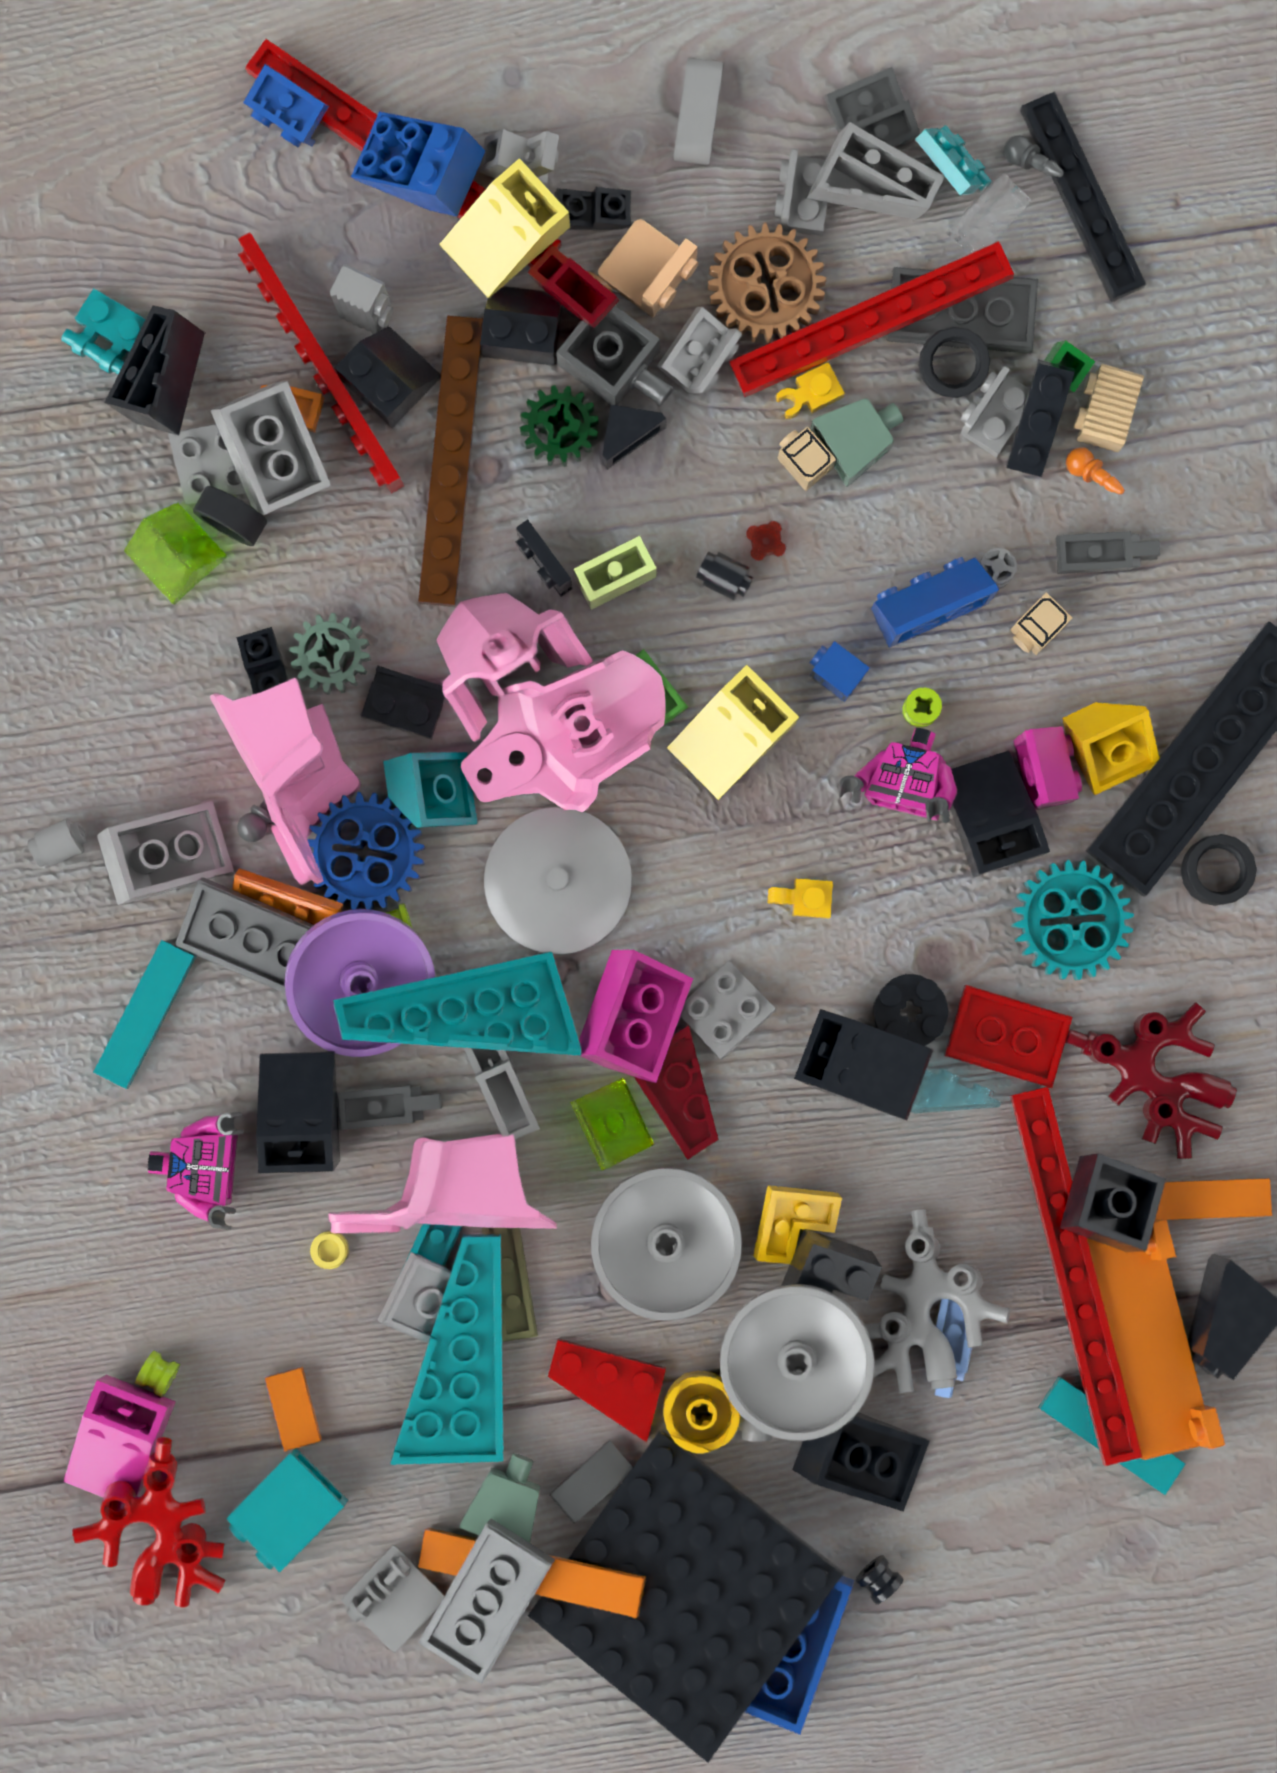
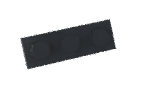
[1006,359,1075,477]

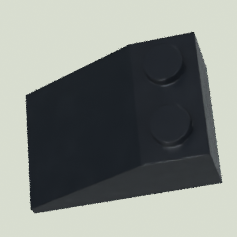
[792,1412,930,1512]

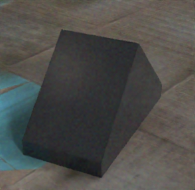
[602,405,666,470]

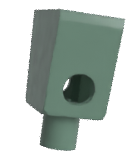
[810,398,904,487]
[459,1453,541,1543]

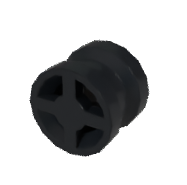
[855,1555,904,1604]

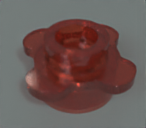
[746,521,786,561]

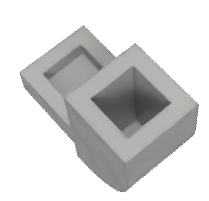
[479,129,559,184]

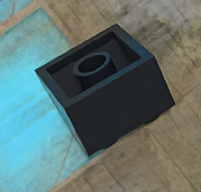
[480,286,562,366]
[335,326,441,428]

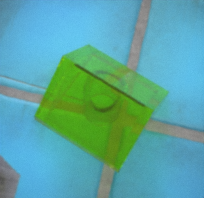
[124,502,228,605]
[570,1077,654,1171]

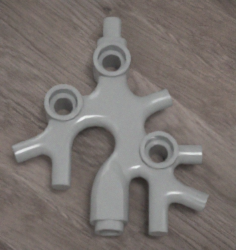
[865,1209,1011,1393]

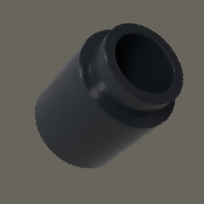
[696,551,753,600]

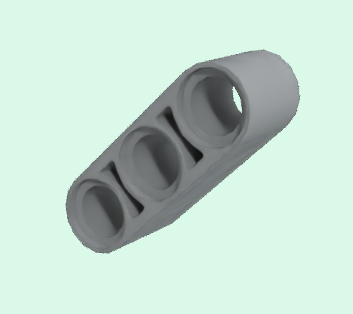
[673,57,724,166]

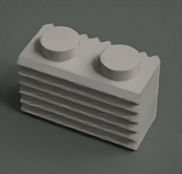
[330,264,393,334]

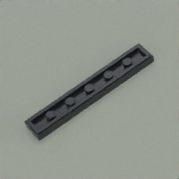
[1020,91,1146,303]

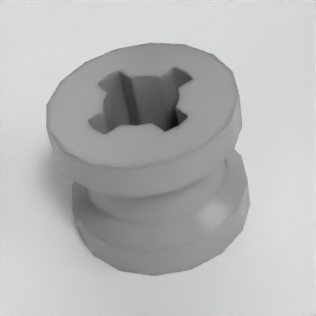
[979,548,1017,589]

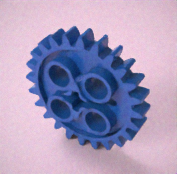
[308,792,425,910]

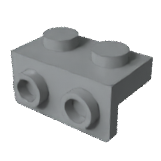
[656,307,742,393]

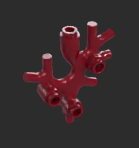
[1065,1002,1237,1159]

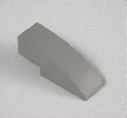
[464,1048,540,1140]

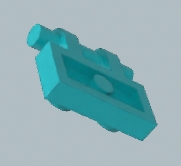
[915,125,992,196]
[61,288,146,374]

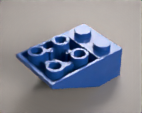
[351,111,486,217]

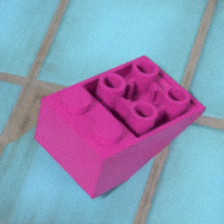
[63,1374,176,1497]

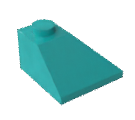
[383,752,478,828]

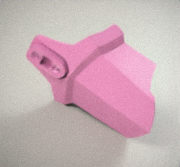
[436,593,593,742]
[461,650,665,812]
[210,678,361,885]
[328,1133,557,1233]

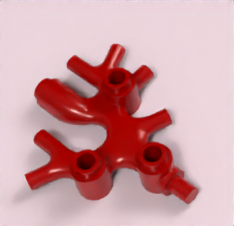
[72,1437,225,1608]

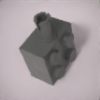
[556,306,673,407]

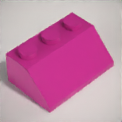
[579,950,693,1083]

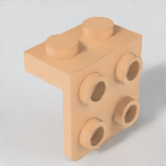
[598,219,699,318]

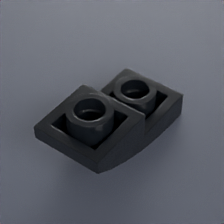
[554,187,631,230]
[236,627,289,695]

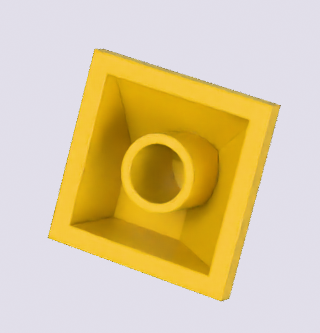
[1062,702,1159,795]

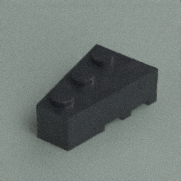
[104,305,205,436]

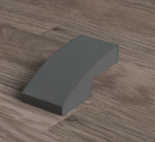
[549,1441,633,1523]

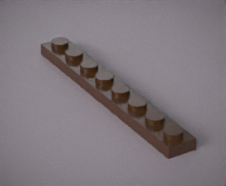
[418,315,483,607]

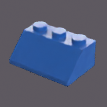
[871,557,999,648]

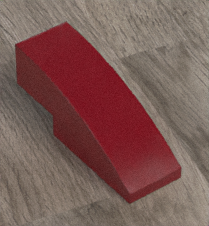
[528,245,620,328]

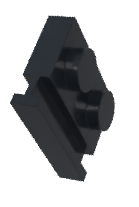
[515,519,573,597]
[361,665,445,740]

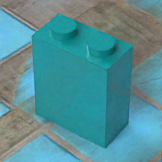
[226,1448,348,1573]

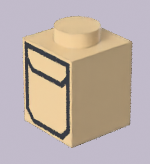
[778,426,836,491]
[1010,592,1072,655]

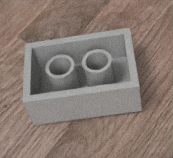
[210,381,331,515]

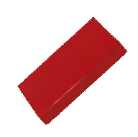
[944,985,1073,1088]

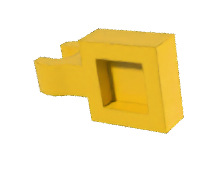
[767,879,833,919]

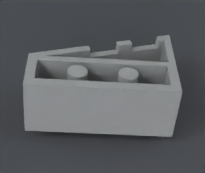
[807,122,945,220]

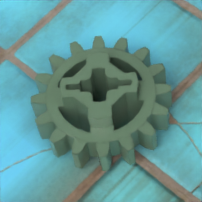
[289,613,371,695]

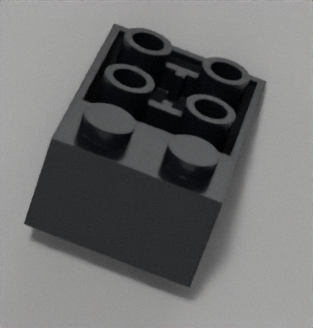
[950,750,1050,878]
[794,1009,933,1121]
[256,1051,340,1173]

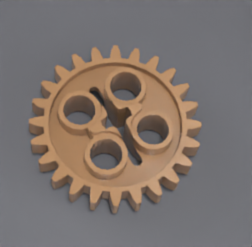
[708,223,826,344]

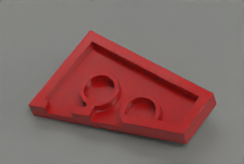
[548,1339,666,1443]

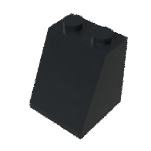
[1188,1254,1277,1380]

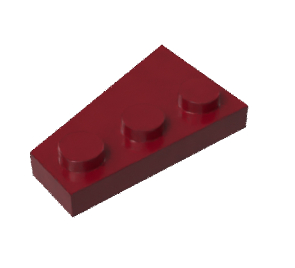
[633,1025,719,1160]

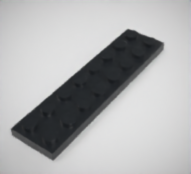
[1086,621,1277,897]

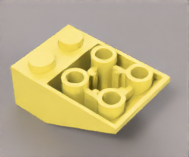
[440,158,570,299]
[667,665,799,800]

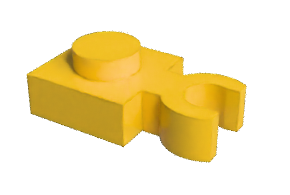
[776,362,845,419]

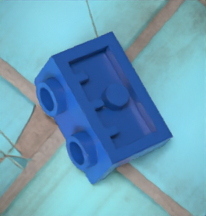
[243,64,329,148]

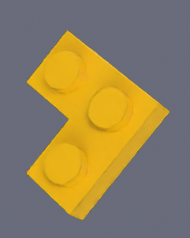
[753,1185,842,1264]

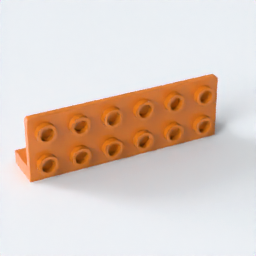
[1087,1219,1225,1460]

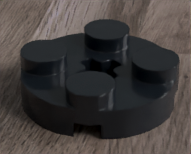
[873,974,948,1046]

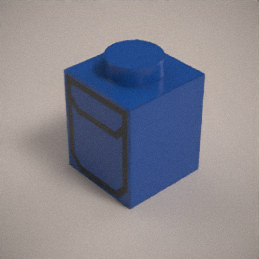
[810,641,870,702]

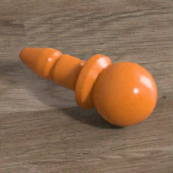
[1066,447,1125,494]

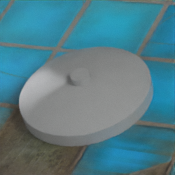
[484,807,632,955]
[591,1168,742,1321]
[720,1284,874,1441]

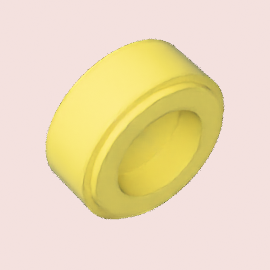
[310,1231,349,1269]

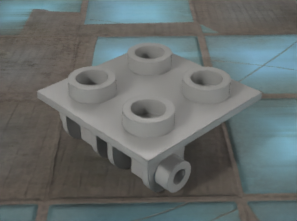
[168,424,246,505]
[680,961,776,1060]
[341,1545,445,1654]

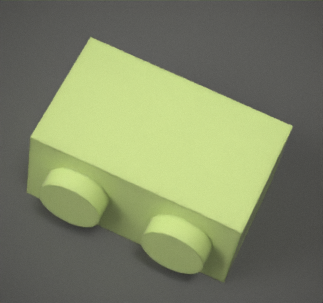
[574,536,657,610]

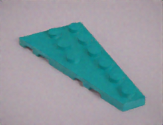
[333,952,582,1056]
[390,1234,504,1465]

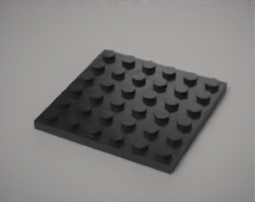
[528,1430,844,1763]

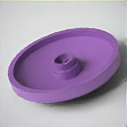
[284,909,435,1057]

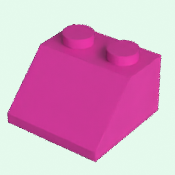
[1013,726,1082,810]

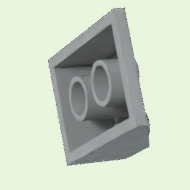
[97,801,234,906]

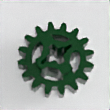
[520,385,599,467]

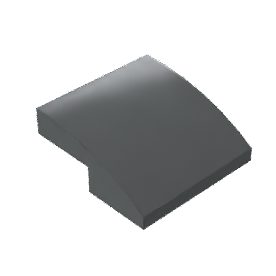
[823,67,920,147]

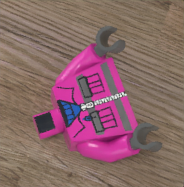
[839,728,957,823]
[148,1112,244,1230]

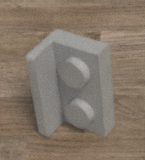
[774,148,827,236]
[960,365,1029,458]

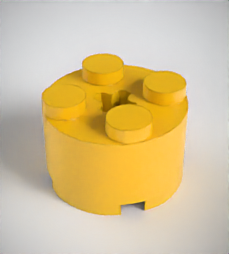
[663,1371,740,1453]

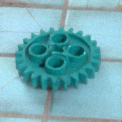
[1011,860,1134,981]

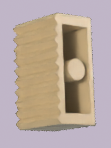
[1074,364,1144,452]

